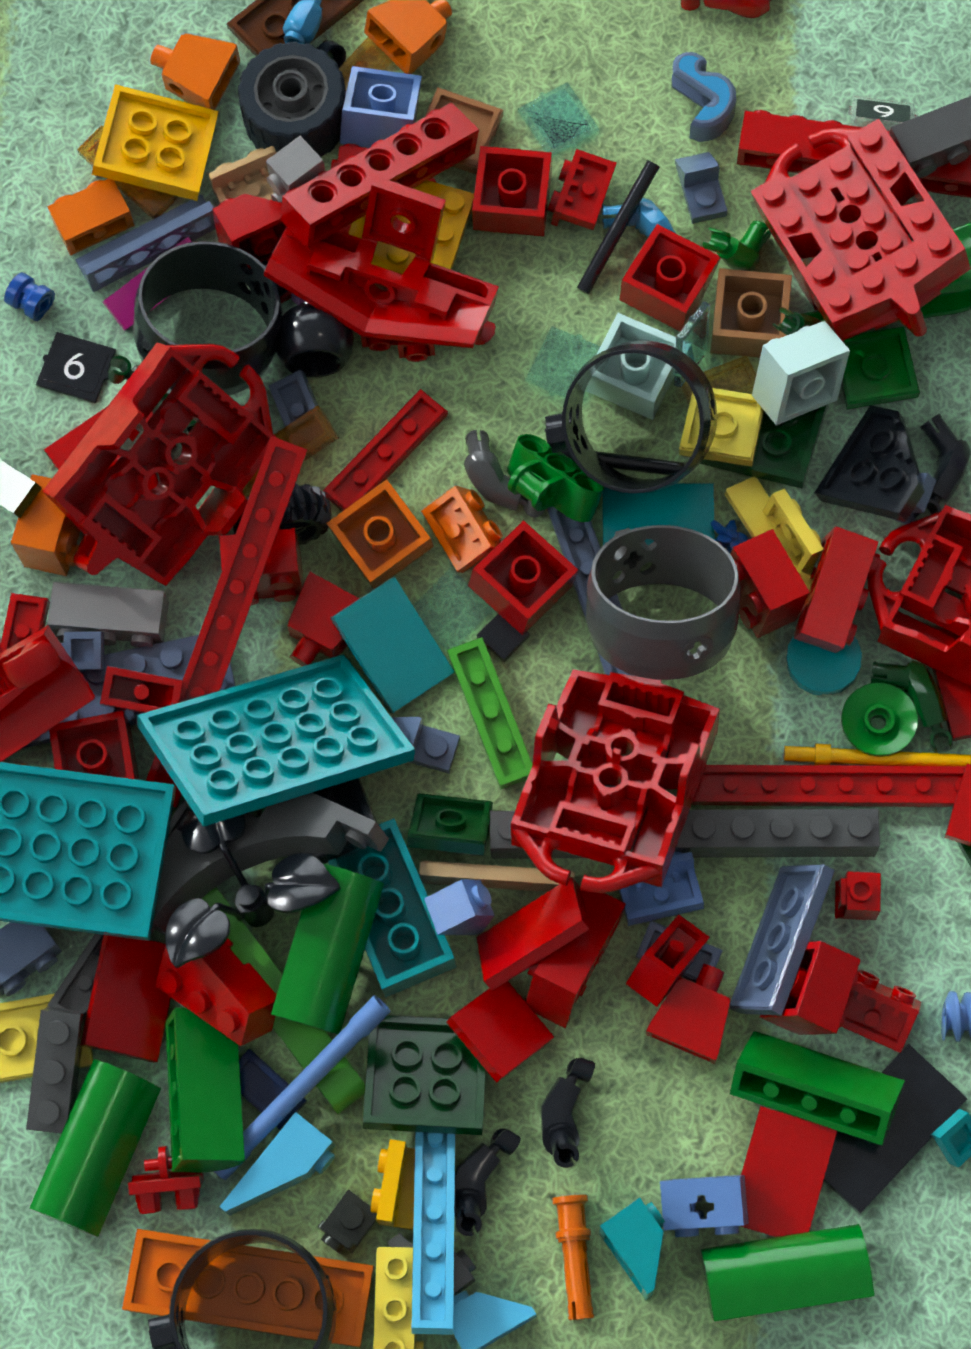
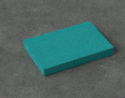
[602,483,715,546]
[330,577,455,713]

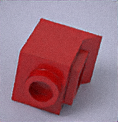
[835,871,881,920]

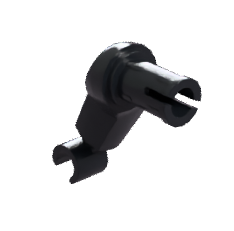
[913,413,971,518]
[541,1058,595,1168]
[454,1128,521,1236]

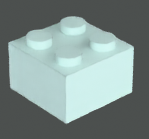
[586,313,685,420]
[752,321,850,425]

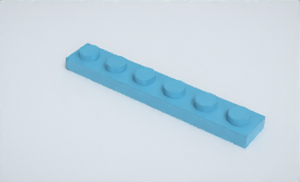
[411,1132,455,1335]

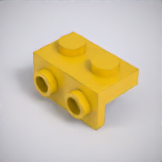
[370,1139,415,1230]

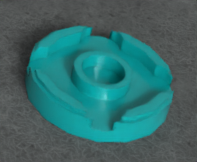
[786,636,862,696]

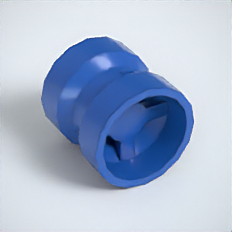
[4,272,55,321]

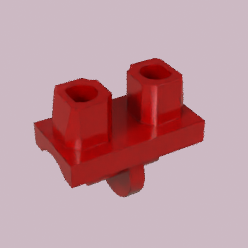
[128,1146,204,1214]

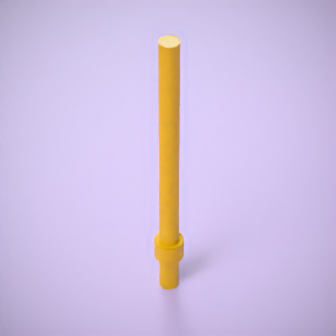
[783,743,971,766]

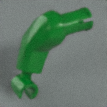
[702,220,771,271]

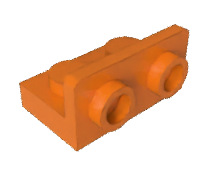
[421,486,503,573]

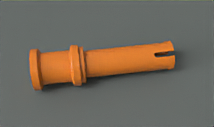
[552,1195,594,1320]

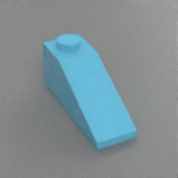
[219,1112,335,1216]

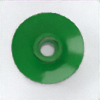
[841,683,918,757]

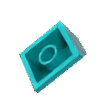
[599,1198,665,1301]

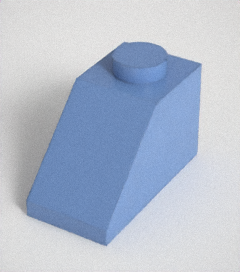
[424,879,495,935]

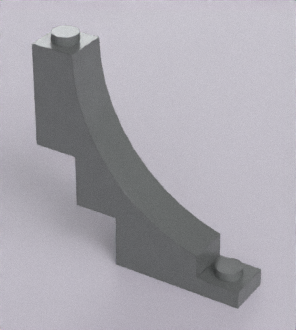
[151,793,389,935]

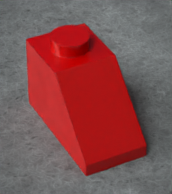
[100,666,183,713]
[626,914,710,1007]

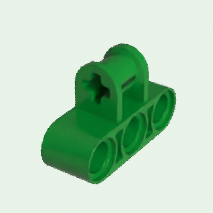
[507,434,604,522]

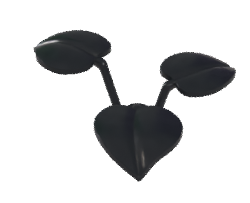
[165,810,341,968]

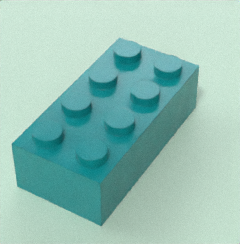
[328,818,457,998]

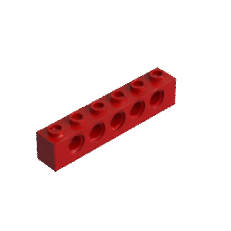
[280,102,479,248]

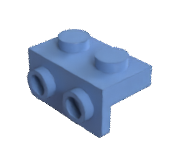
[619,852,704,926]

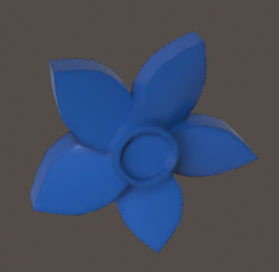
[710,520,749,553]

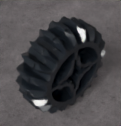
[232,484,332,545]

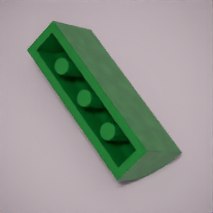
[271,863,384,1034]
[165,1008,245,1173]
[730,1031,905,1146]
[30,1059,161,1237]
[700,1224,875,1322]

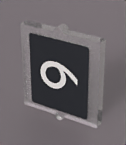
[848,96,918,131]

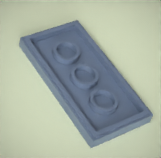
[729,864,835,1016]

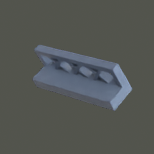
[75,194,216,292]

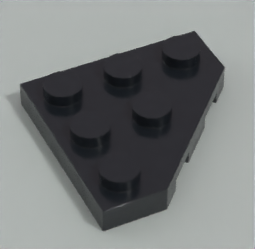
[814,405,925,522]

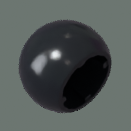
[276,302,354,377]

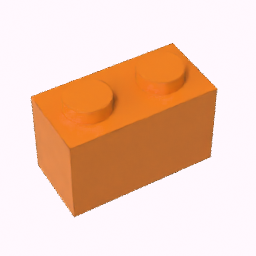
[47,179,135,256]

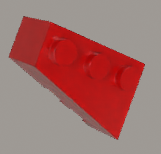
[794,526,880,653]
[525,890,626,1029]
[156,938,277,1046]

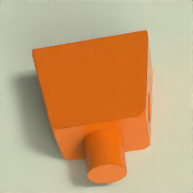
[364,0,452,74]
[150,33,240,110]

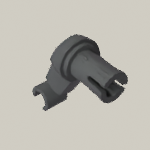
[464,430,546,518]

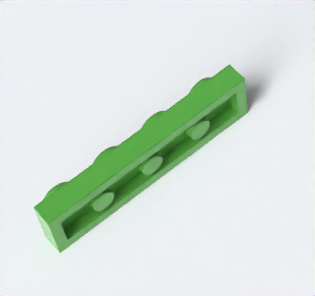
[447,637,533,790]

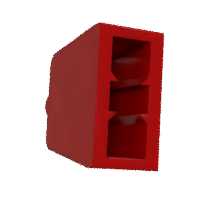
[287,571,360,666]
[646,964,731,1064]

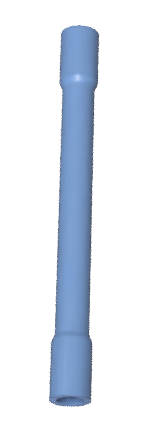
[214,995,391,1180]

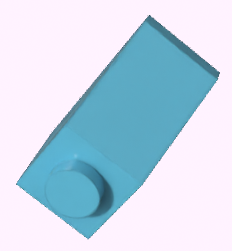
[453,1290,537,1349]

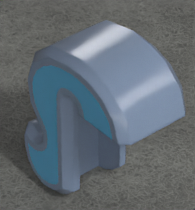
[672,52,736,142]

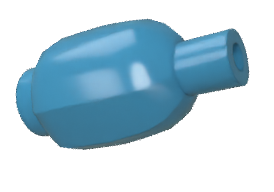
[283,0,322,44]

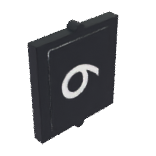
[36,332,116,403]

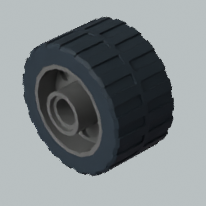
[238,42,346,158]

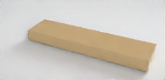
[419,861,575,892]

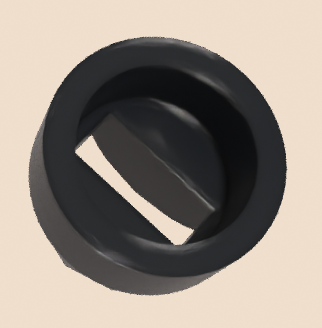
[317,40,346,69]

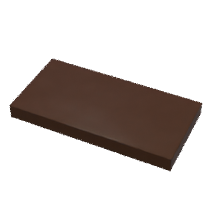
[227,0,364,56]

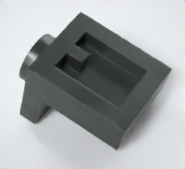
[318,1190,377,1254]

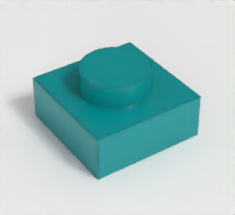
[931,1109,971,1168]

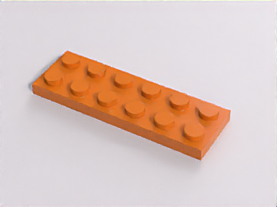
[122,1229,374,1348]

